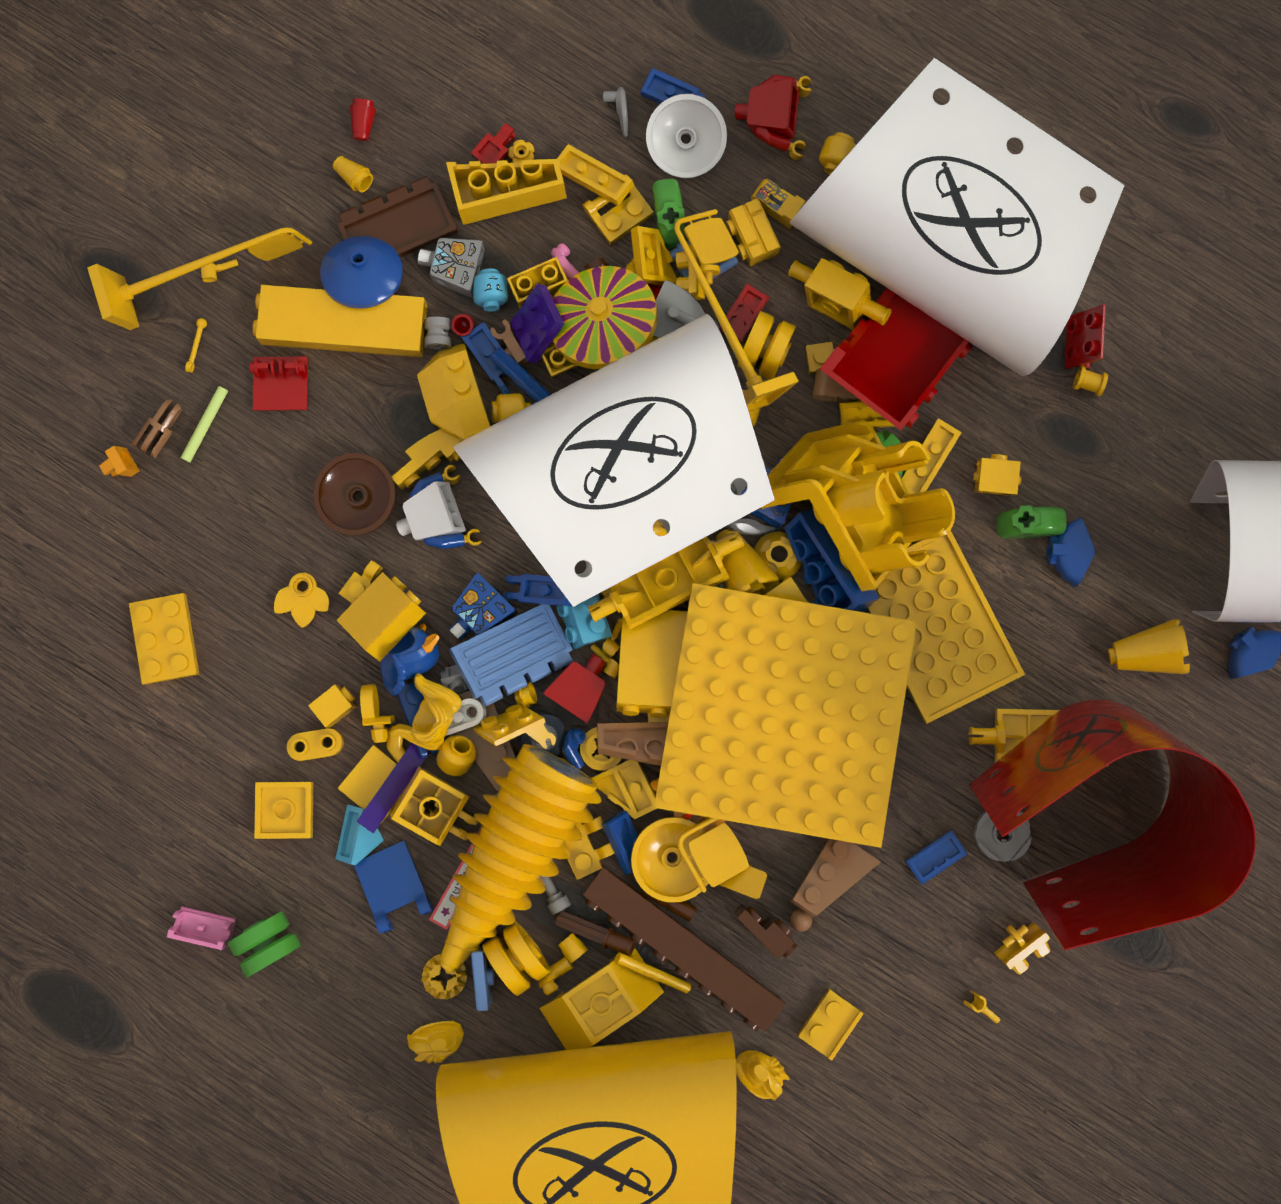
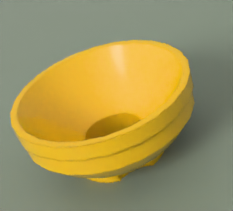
[754,531,802,581]

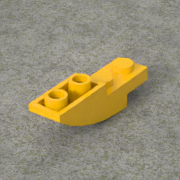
[392,425,491,490]

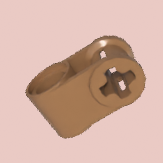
[812,369,860,403]

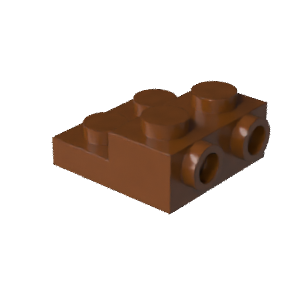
[734,904,797,959]

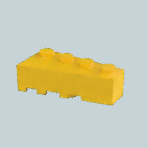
[446,159,567,225]

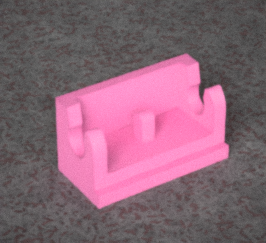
[167,906,236,950]

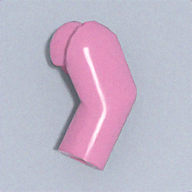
[551,243,579,280]

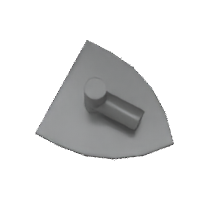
[653,280,705,338]

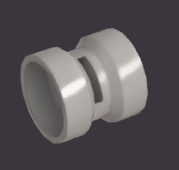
[424,317,451,350]

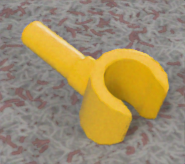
[201,259,238,282]
[602,618,622,658]
[590,644,619,679]
[963,991,1000,1024]

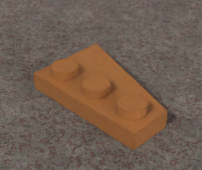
[790,839,881,917]

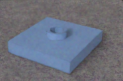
[471,945,495,1011]

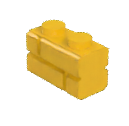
[726,199,781,266]

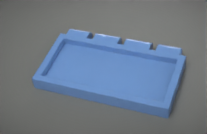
[449,604,573,707]

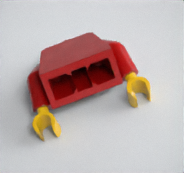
[735,75,811,160]

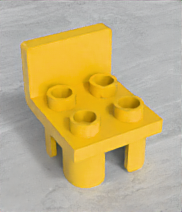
[761,420,955,591]

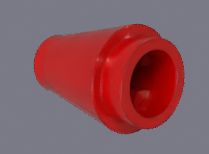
[349,98,376,141]

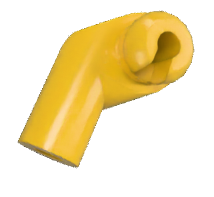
[539,957,574,995]

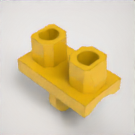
[676,244,720,300]
[994,922,1050,975]

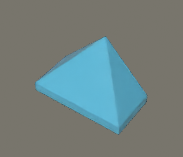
[335,804,384,865]

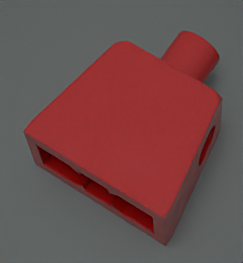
[543,654,607,724]

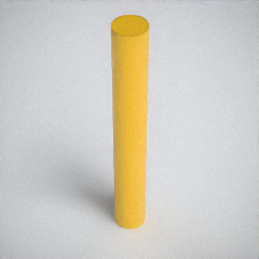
[615,952,691,994]

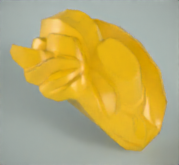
[407,1021,464,1064]
[736,1050,790,1101]

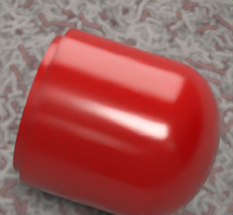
[451,313,475,336]

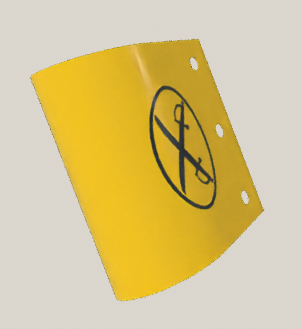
[436,1031,737,1204]

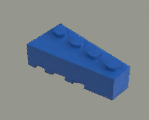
[784,509,880,612]

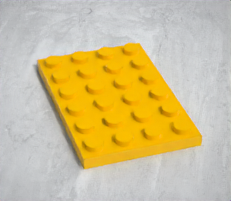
[867,530,1025,724]

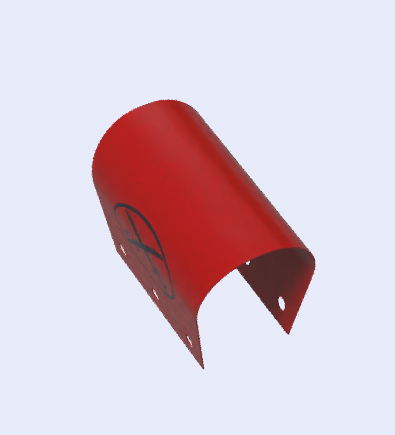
[969,700,1256,951]

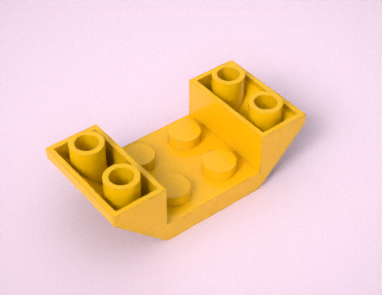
[507,257,578,378]
[539,948,664,1050]

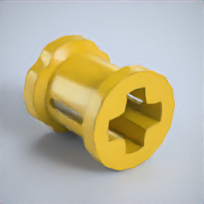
[1073,366,1108,397]

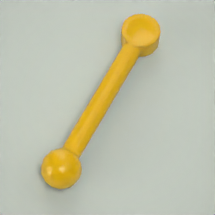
[185,318,207,373]

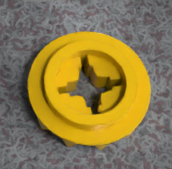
[580,727,622,771]
[421,954,467,1000]

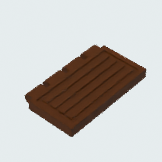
[337,176,458,263]

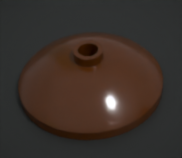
[313,453,396,536]

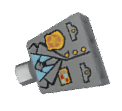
[418,238,485,298]

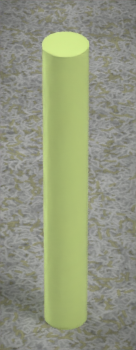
[180,386,228,463]

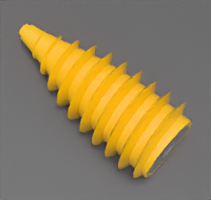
[439,744,601,972]

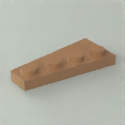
[455,690,516,792]
[597,722,669,766]

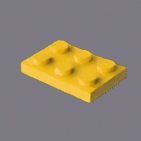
[129,593,200,685]

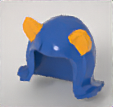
[381,623,440,696]

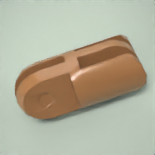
[132,399,182,459]

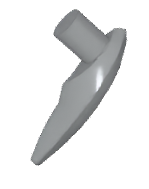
[603,87,628,137]
[727,518,775,535]

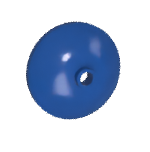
[320,236,403,309]

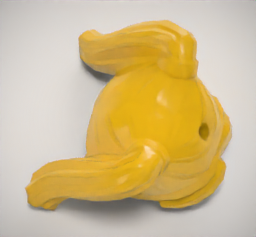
[390,673,462,750]

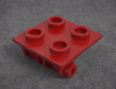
[1065,304,1106,370]
[249,356,308,411]

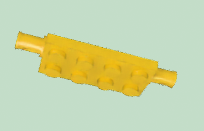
[587,530,745,629]
[968,709,1109,767]

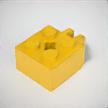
[390,766,478,846]

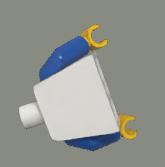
[396,465,482,549]

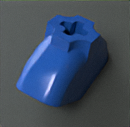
[1046,518,1095,587]
[1227,627,1281,679]

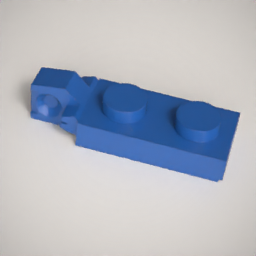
[640,68,715,106]

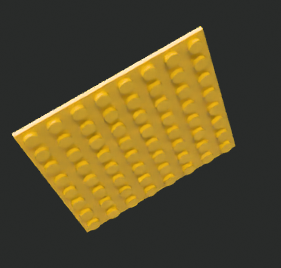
[654,583,917,848]

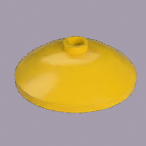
[631,817,708,903]

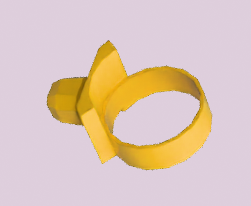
[360,684,396,743]

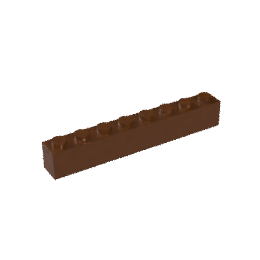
[583,866,786,1032]

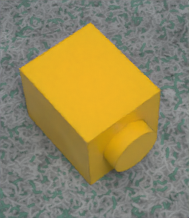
[308,684,356,728]

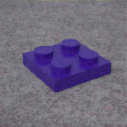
[510,284,564,363]

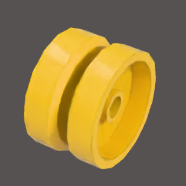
[737,311,796,380]
[482,921,551,996]

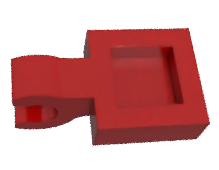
[471,123,516,164]

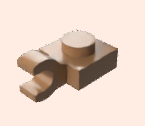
[490,319,530,367]

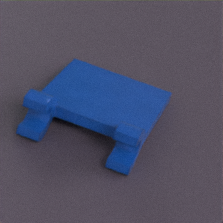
[354,841,434,934]

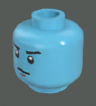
[472,268,508,312]

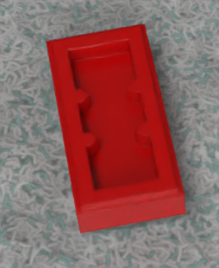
[719,283,770,344]

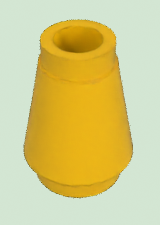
[333,156,373,193]

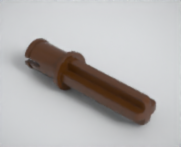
[555,910,636,957]

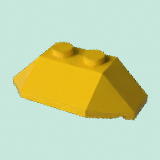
[417,343,490,440]

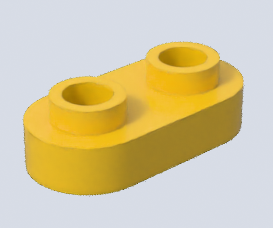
[287,728,344,761]

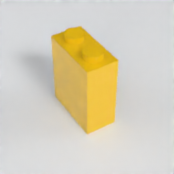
[337,572,426,662]

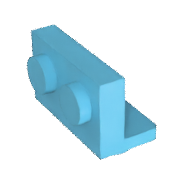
[557,594,612,650]

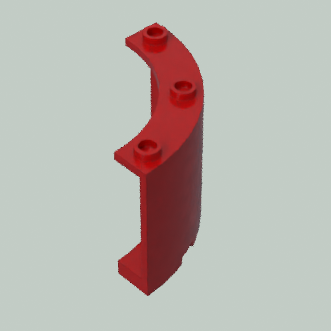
[820,288,973,430]

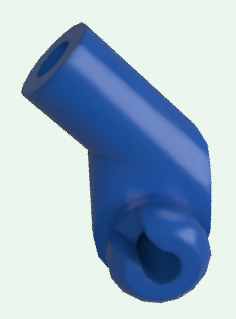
[562,729,586,769]

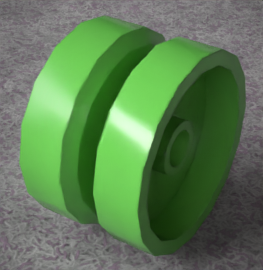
[227,911,302,978]

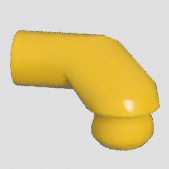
[386,723,406,763]

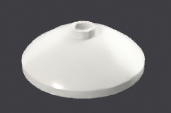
[646,94,727,178]

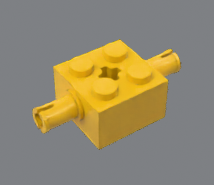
[788,258,891,330]

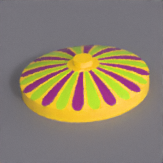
[553,266,658,369]

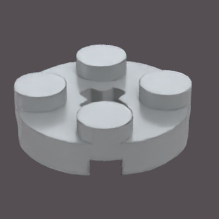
[973,811,1032,862]

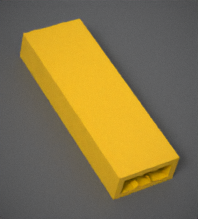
[253,285,428,358]

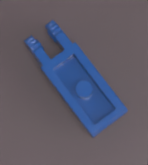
[461,322,521,394]
[503,574,572,607]

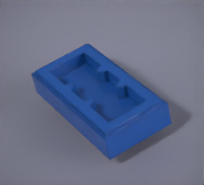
[602,810,638,874]
[905,830,968,885]

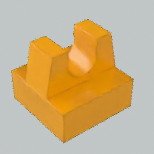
[99,446,140,477]

